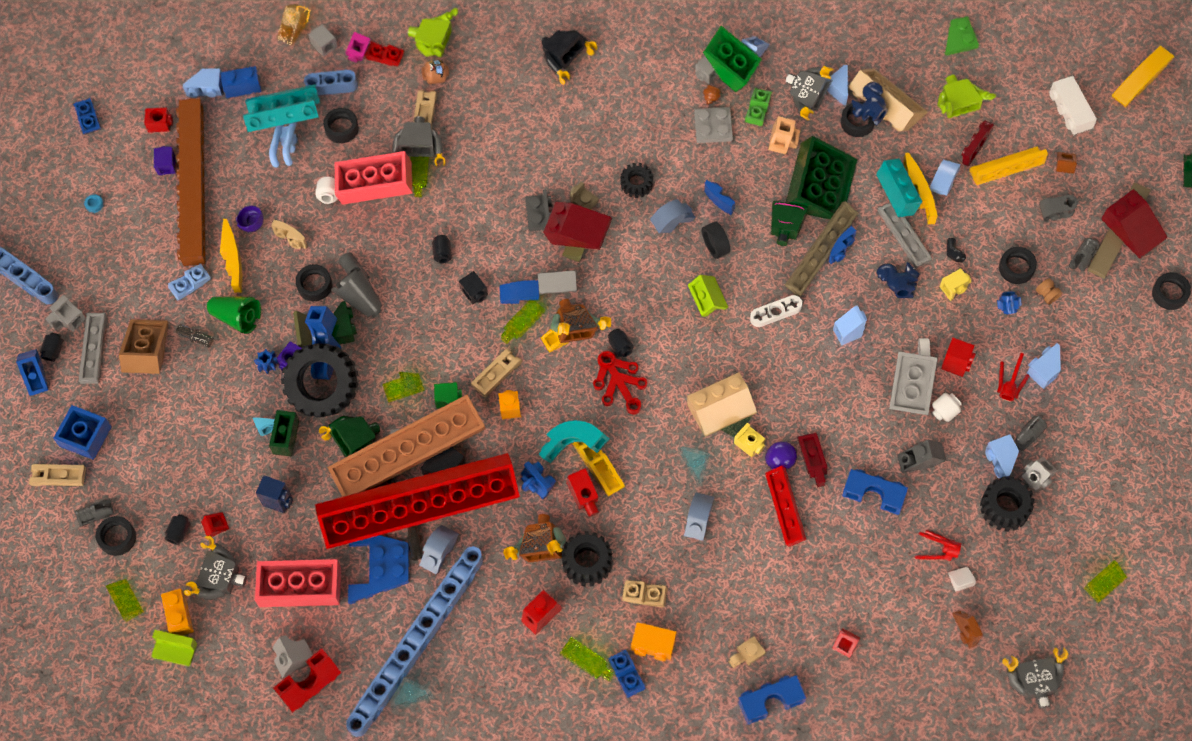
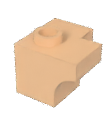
[768,116,800,154]

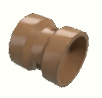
[1036,278,1063,305]

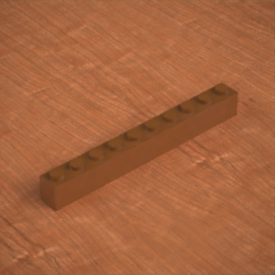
[176,98,206,266]

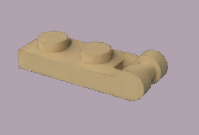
[413,90,437,129]
[471,349,522,398]
[29,464,86,486]

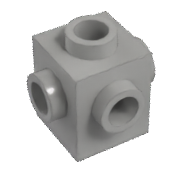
[1022,457,1058,490]

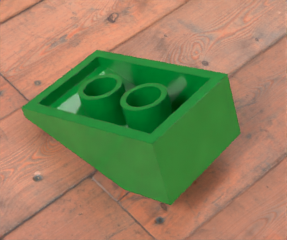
[703,26,762,92]

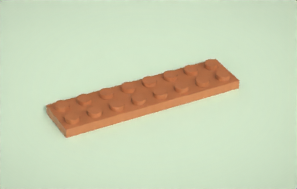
[327,394,486,497]

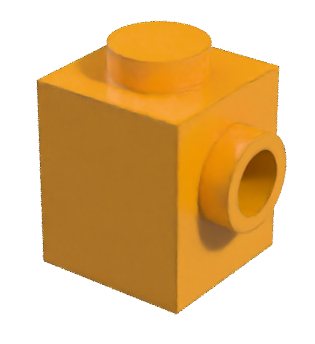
[498,390,521,420]

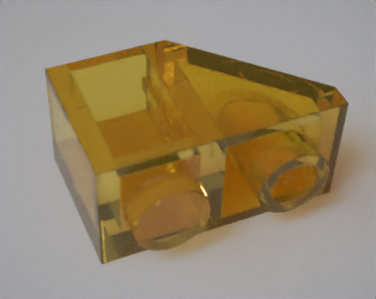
[277,4,311,45]

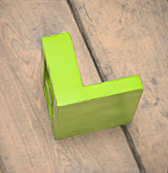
[688,275,728,317]
[151,630,197,666]

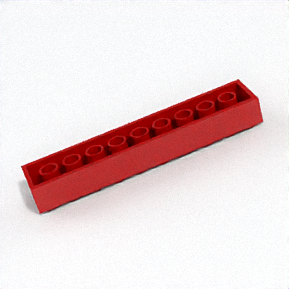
[315,453,520,549]

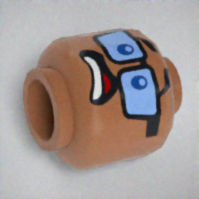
[422,60,449,84]

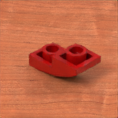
[364,41,405,66]

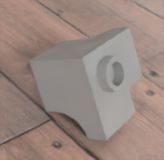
[46,295,86,332]
[273,635,313,678]

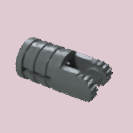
[1069,238,1100,271]
[338,252,370,279]
[1016,415,1048,451]
[75,499,114,527]

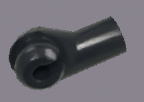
[946,238,966,263]

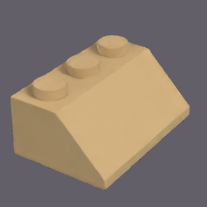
[687,372,757,437]

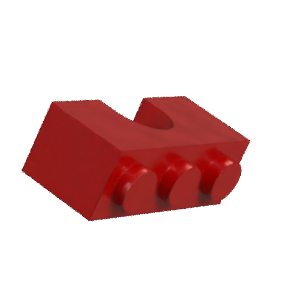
[273,648,341,713]

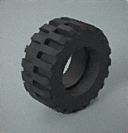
[281,344,359,417]

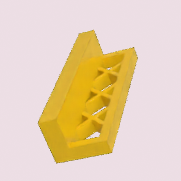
[969,146,1048,185]

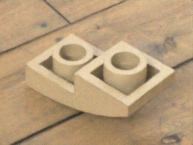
[271,220,308,249]
[622,580,668,608]

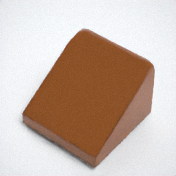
[1056,152,1077,174]

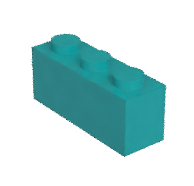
[876,158,923,217]

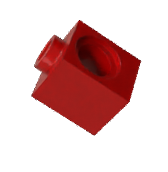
[144,107,173,133]

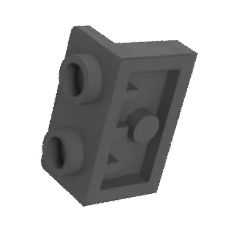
[525,190,552,232]

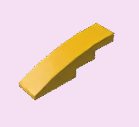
[1111,46,1175,108]
[903,153,938,225]
[220,219,243,293]
[572,442,625,497]

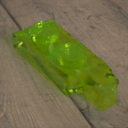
[410,156,430,197]
[501,300,545,344]
[559,637,614,682]

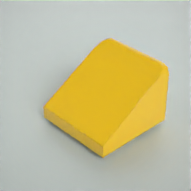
[540,329,569,353]

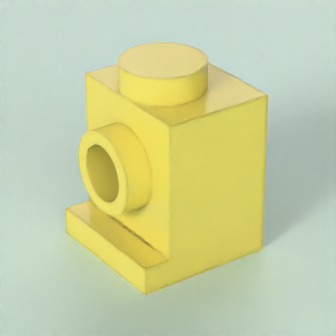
[940,268,971,301]
[734,423,765,457]

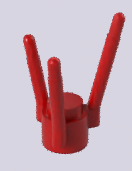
[997,353,1030,401]
[915,530,961,561]

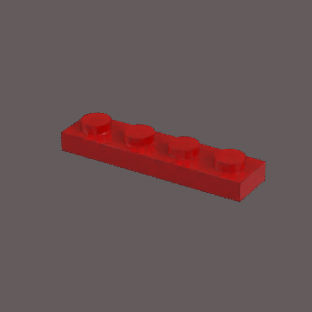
[765,466,807,547]

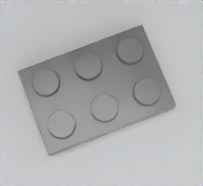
[889,352,937,415]

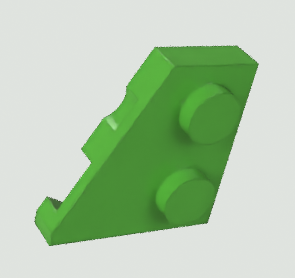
[945,16,979,56]

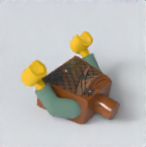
[551,299,611,343]
[503,514,567,563]

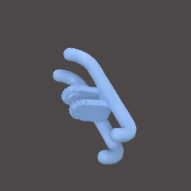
[269,122,298,168]

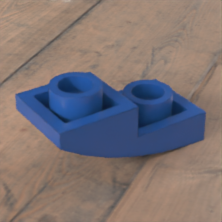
[73,98,101,134]
[704,180,735,215]
[829,226,856,264]
[499,280,539,304]
[608,649,646,698]

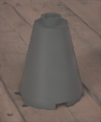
[331,265,382,318]

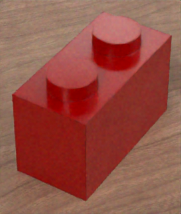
[941,337,976,377]

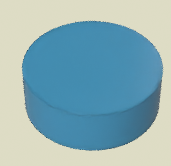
[84,194,104,213]

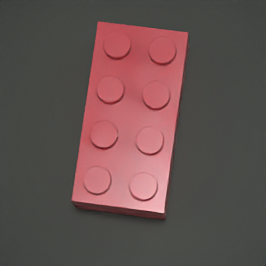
[335,151,412,205]
[255,559,341,607]

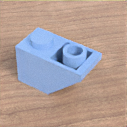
[183,68,223,98]
[833,306,867,345]
[1027,343,1061,389]
[985,434,1019,479]

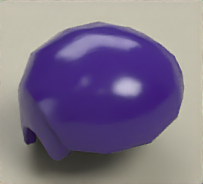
[235,205,264,233]
[765,441,797,470]

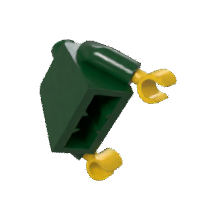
[319,416,380,457]

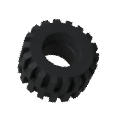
[980,477,1035,531]
[562,531,612,587]

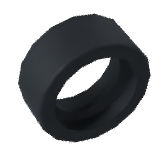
[841,101,875,137]
[323,108,359,144]
[701,221,731,259]
[999,246,1037,284]
[295,264,332,302]
[1152,272,1191,310]
[95,516,136,556]

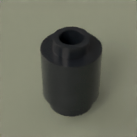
[432,235,452,264]
[608,328,634,357]
[40,332,64,362]
[164,514,191,545]

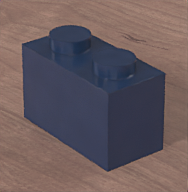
[256,475,293,513]

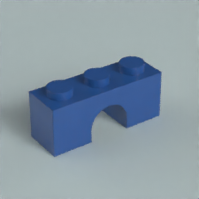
[842,469,908,515]
[738,675,806,725]

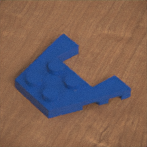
[348,535,409,604]

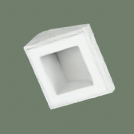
[948,567,976,592]

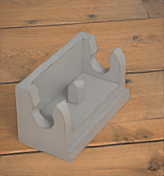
[538,271,577,295]

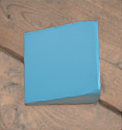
[253,417,275,436]

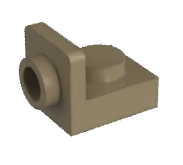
[570,181,599,209]

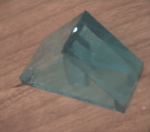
[679,446,710,487]
[390,677,433,711]

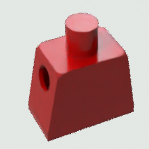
[566,468,599,517]
[521,590,563,635]

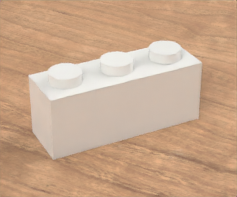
[1049,76,1097,135]

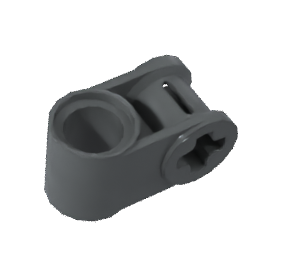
[1039,195,1078,222]

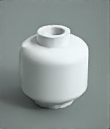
[316,176,338,204]
[932,393,962,422]

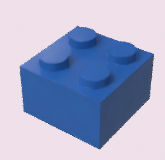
[53,405,112,460]

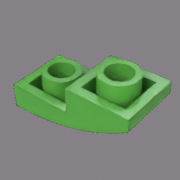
[745,88,772,126]

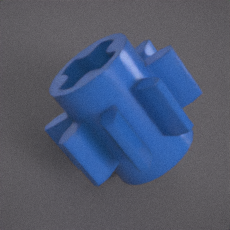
[997,291,1022,314]
[254,349,278,374]

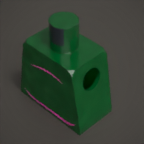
[771,200,808,246]

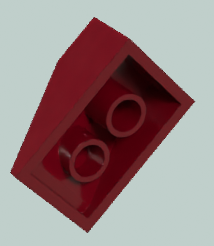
[1101,189,1168,259]
[543,202,612,250]

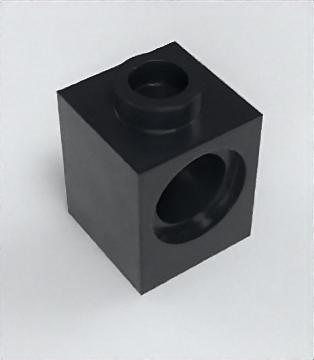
[459,271,488,305]

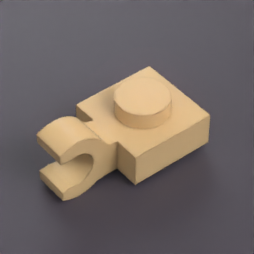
[729,636,766,668]

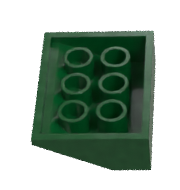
[786,136,857,220]

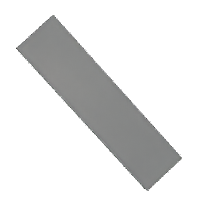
[877,202,932,269]
[78,313,107,384]

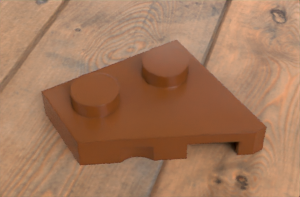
[952,610,983,649]

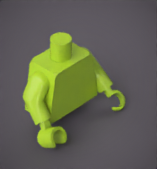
[408,8,458,58]
[937,75,996,119]

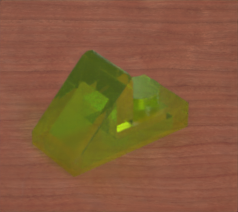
[382,372,425,403]

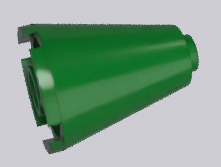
[207,296,261,334]

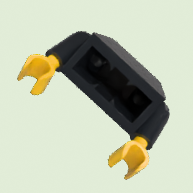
[541,30,597,84]

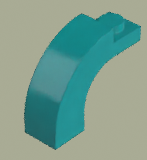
[539,420,610,464]

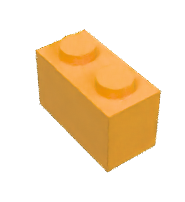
[161,588,194,636]
[631,622,677,661]

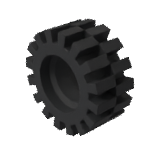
[620,163,653,198]

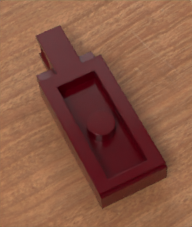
[961,120,994,166]
[797,432,827,488]

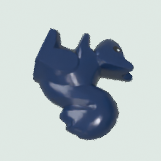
[851,82,888,126]
[876,262,919,298]

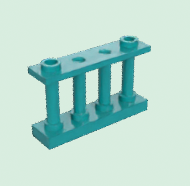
[243,84,320,132]

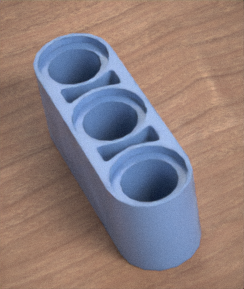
[304,70,358,95]

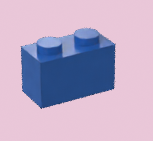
[220,66,262,98]

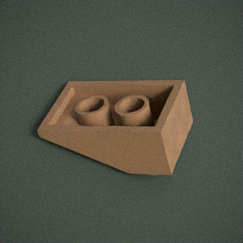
[119,319,168,374]

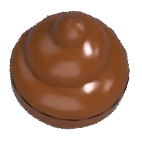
[703,85,721,105]

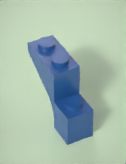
[305,306,342,380]

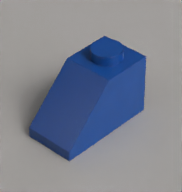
[16,349,49,396]

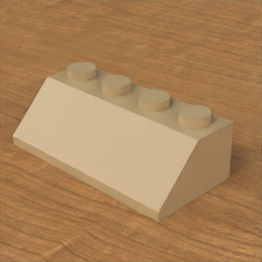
[848,69,928,131]

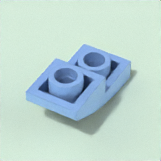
[930,160,961,196]
[168,264,211,300]

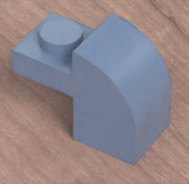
[650,199,696,234]
[684,492,715,541]
[419,525,459,574]

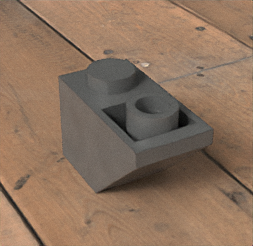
[897,439,947,473]

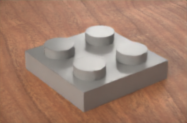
[694,107,733,143]

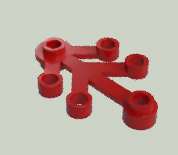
[593,351,647,415]

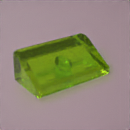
[1084,560,1127,603]
[106,579,144,622]

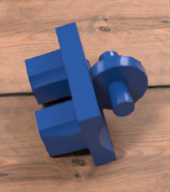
[520,461,556,499]

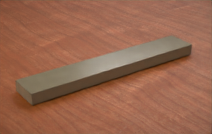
[1087,182,1151,279]
[785,201,859,297]

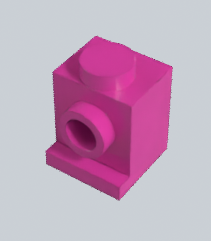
[345,32,370,62]

